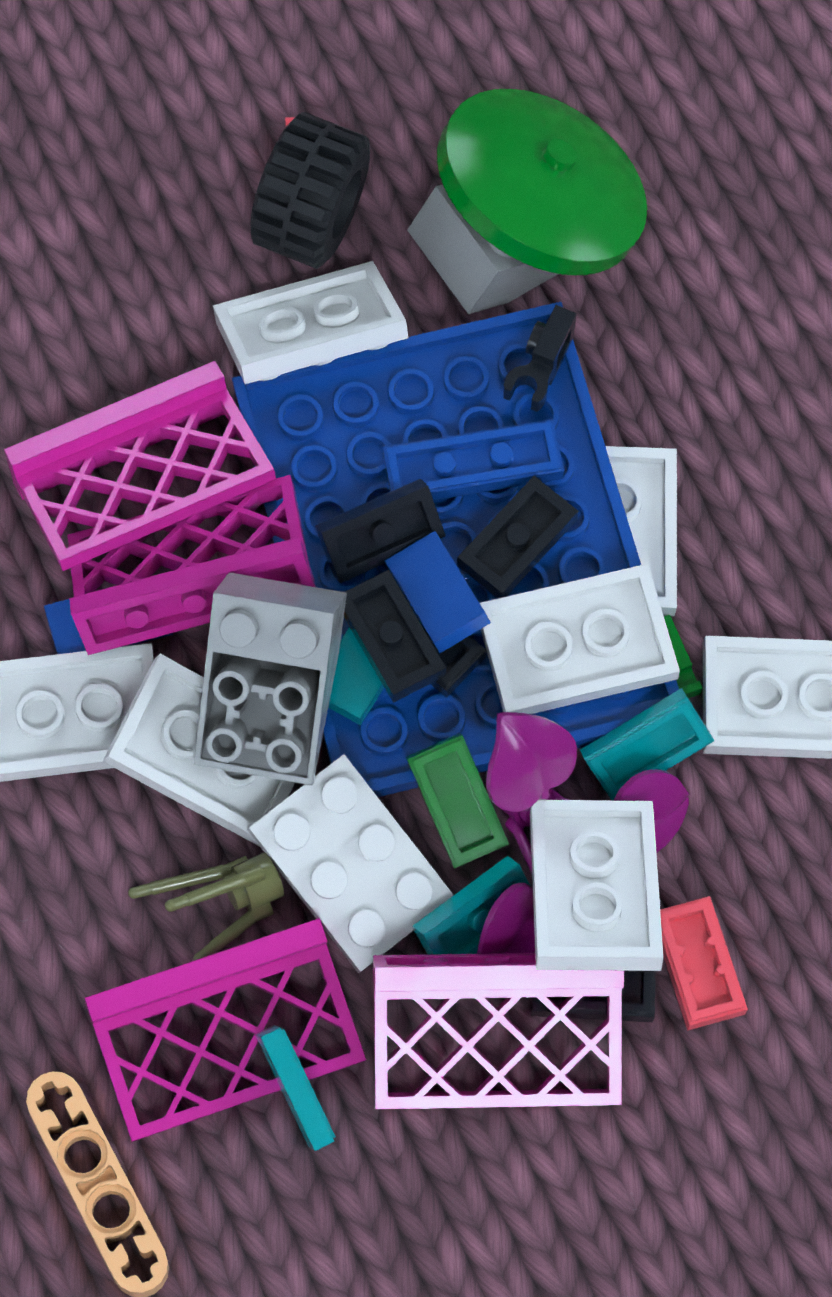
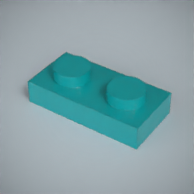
[412,856,530,954]

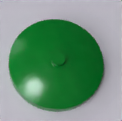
[437,89,647,276]

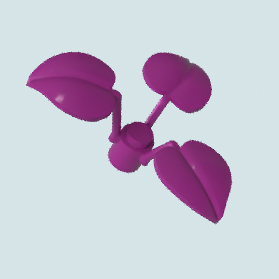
[477,712,690,954]

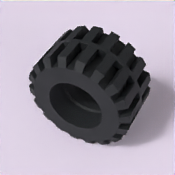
[250,112,370,269]

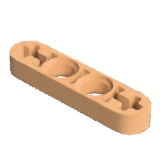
[26,1071,169,1297]

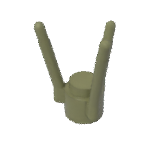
[128,852,284,961]

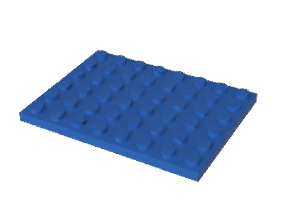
[232,301,679,797]

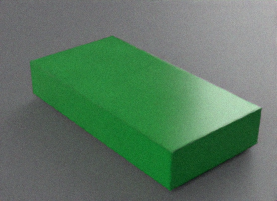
[405,733,509,869]

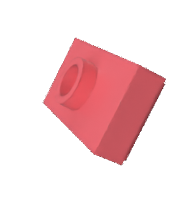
[660,896,748,1031]

